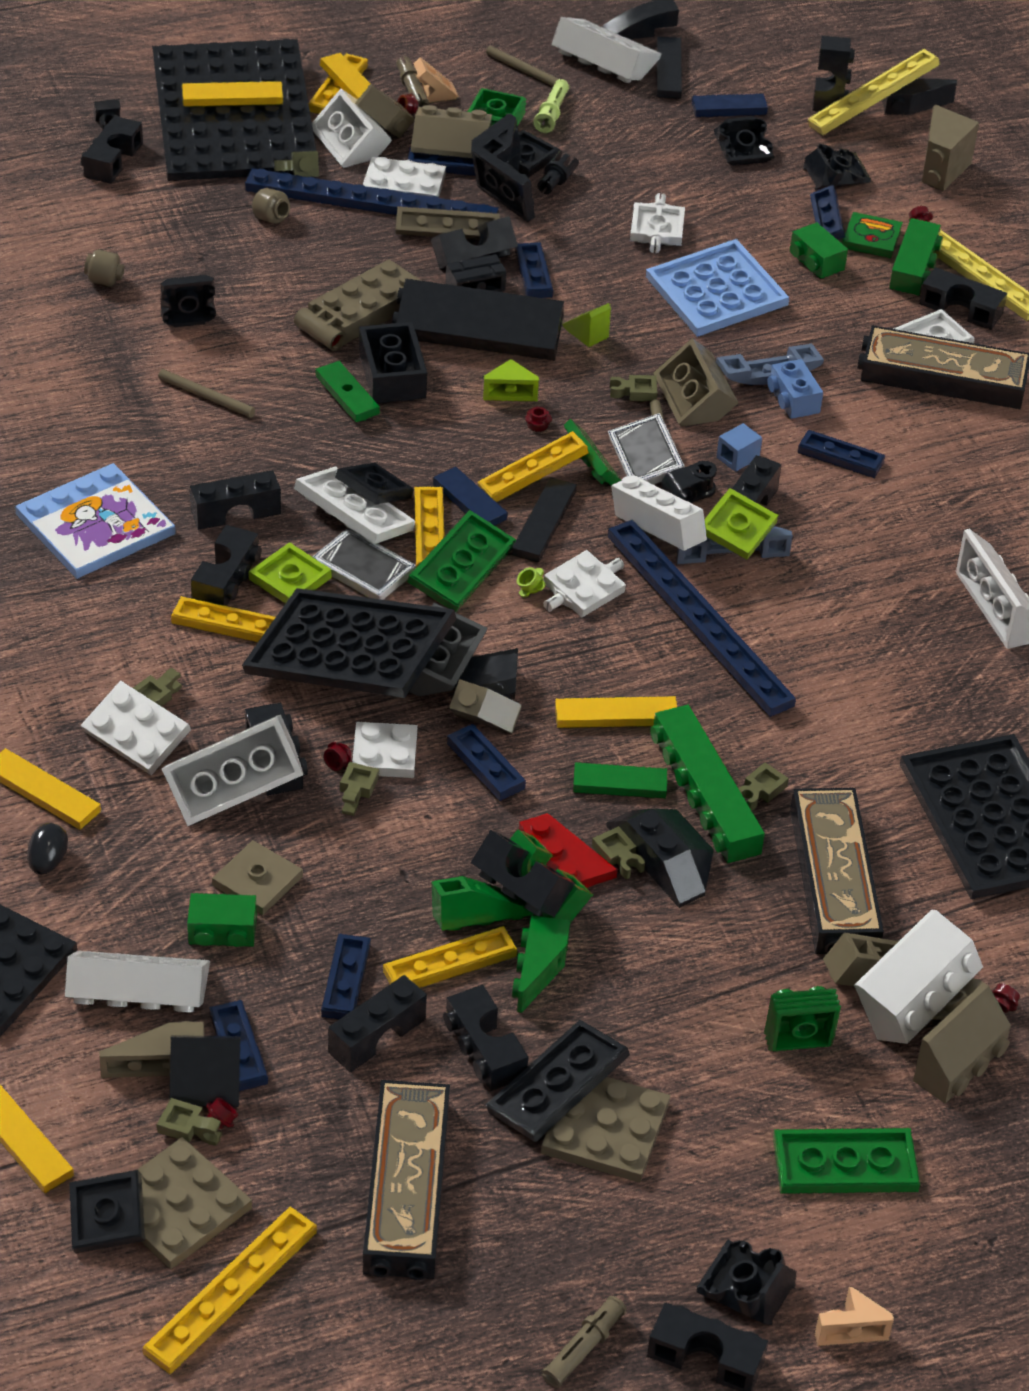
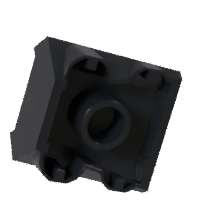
[713,116,775,166]
[803,144,871,190]
[160,275,216,327]
[455,648,518,700]
[697,1240,797,1326]

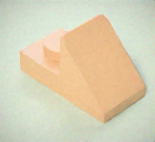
[413,57,458,103]
[815,1287,894,1346]

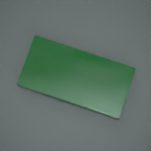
[407,510,516,613]
[773,1128,920,1194]

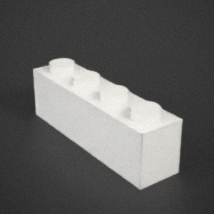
[611,475,707,551]

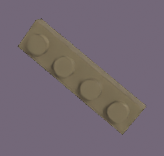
[395,206,500,240]

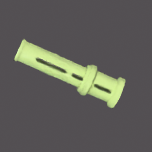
[533,79,569,133]

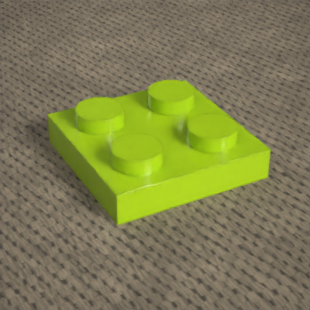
[704,488,779,560]
[249,542,332,604]

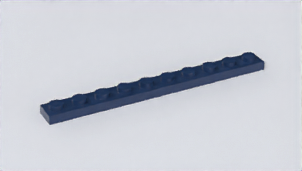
[245,168,499,215]
[608,520,796,717]

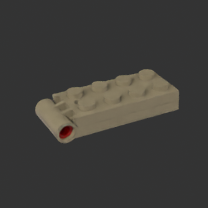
[294,259,422,351]

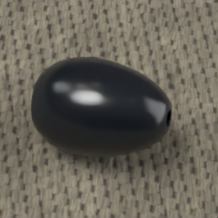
[27,823,68,875]

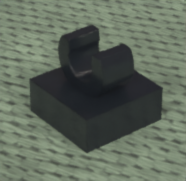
[93,99,121,129]

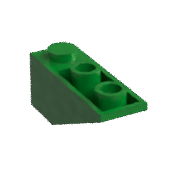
[431,876,534,931]
[512,915,570,1013]

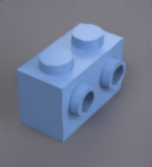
[767,359,823,419]

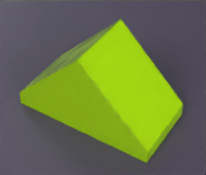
[562,303,611,347]
[483,359,539,402]

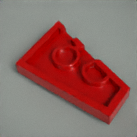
[519,813,618,888]

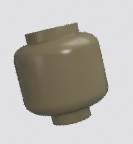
[252,188,290,224]
[84,249,125,287]

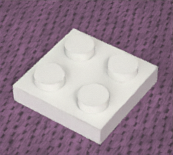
[352,722,418,778]

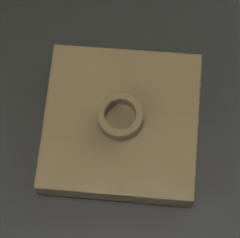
[212,840,303,915]

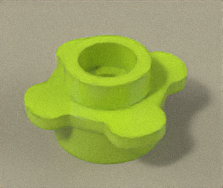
[516,567,546,598]

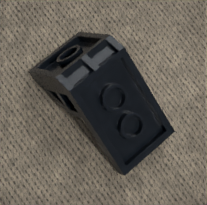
[471,113,535,222]

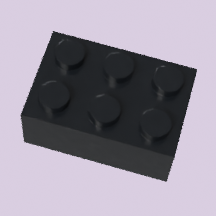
[359,322,427,403]

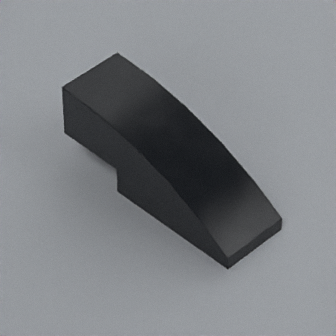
[603,0,679,40]

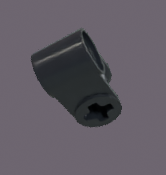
[661,461,717,503]

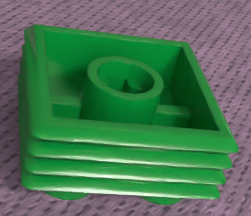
[467,88,526,127]
[764,986,841,1051]

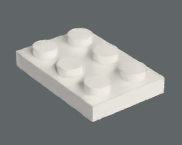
[363,157,446,197]
[81,680,191,775]

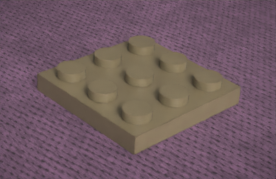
[541,1077,670,1183]
[137,1137,252,1270]

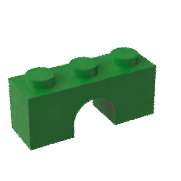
[510,829,593,923]

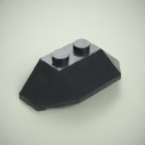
[606,809,714,908]

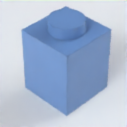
[717,423,762,472]

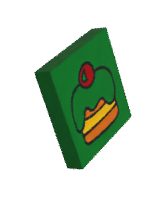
[842,212,903,258]

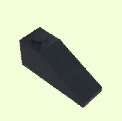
[882,78,957,115]

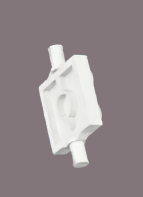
[630,193,685,254]
[543,550,626,618]

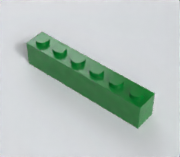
[650,704,765,864]

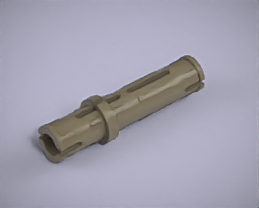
[396,56,430,107]
[542,1296,627,1389]

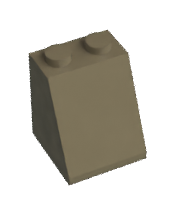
[922,105,979,191]

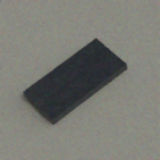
[486,1020,630,1142]

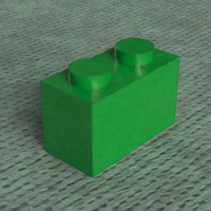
[790,222,848,279]
[187,893,257,947]

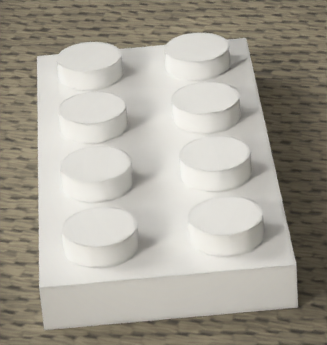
[294,467,416,544]

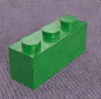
[889,218,944,296]

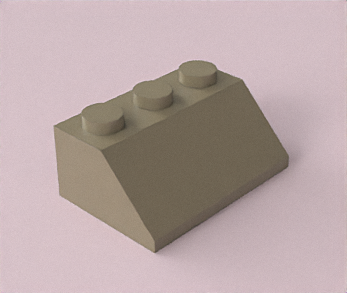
[411,105,492,158]
[653,338,738,427]
[913,982,1011,1104]

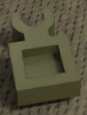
[610,375,657,402]
[738,763,789,811]
[592,826,645,879]

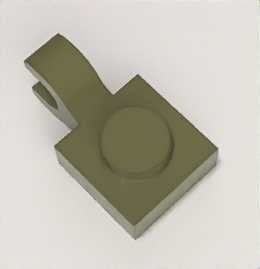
[274,151,319,177]
[133,668,182,707]
[340,762,379,816]
[156,1098,223,1145]

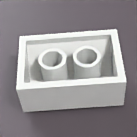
[312,89,392,168]

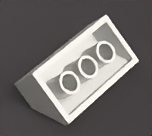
[551,17,661,83]
[956,529,1029,649]
[162,714,304,826]
[854,910,983,1044]
[65,951,210,1012]

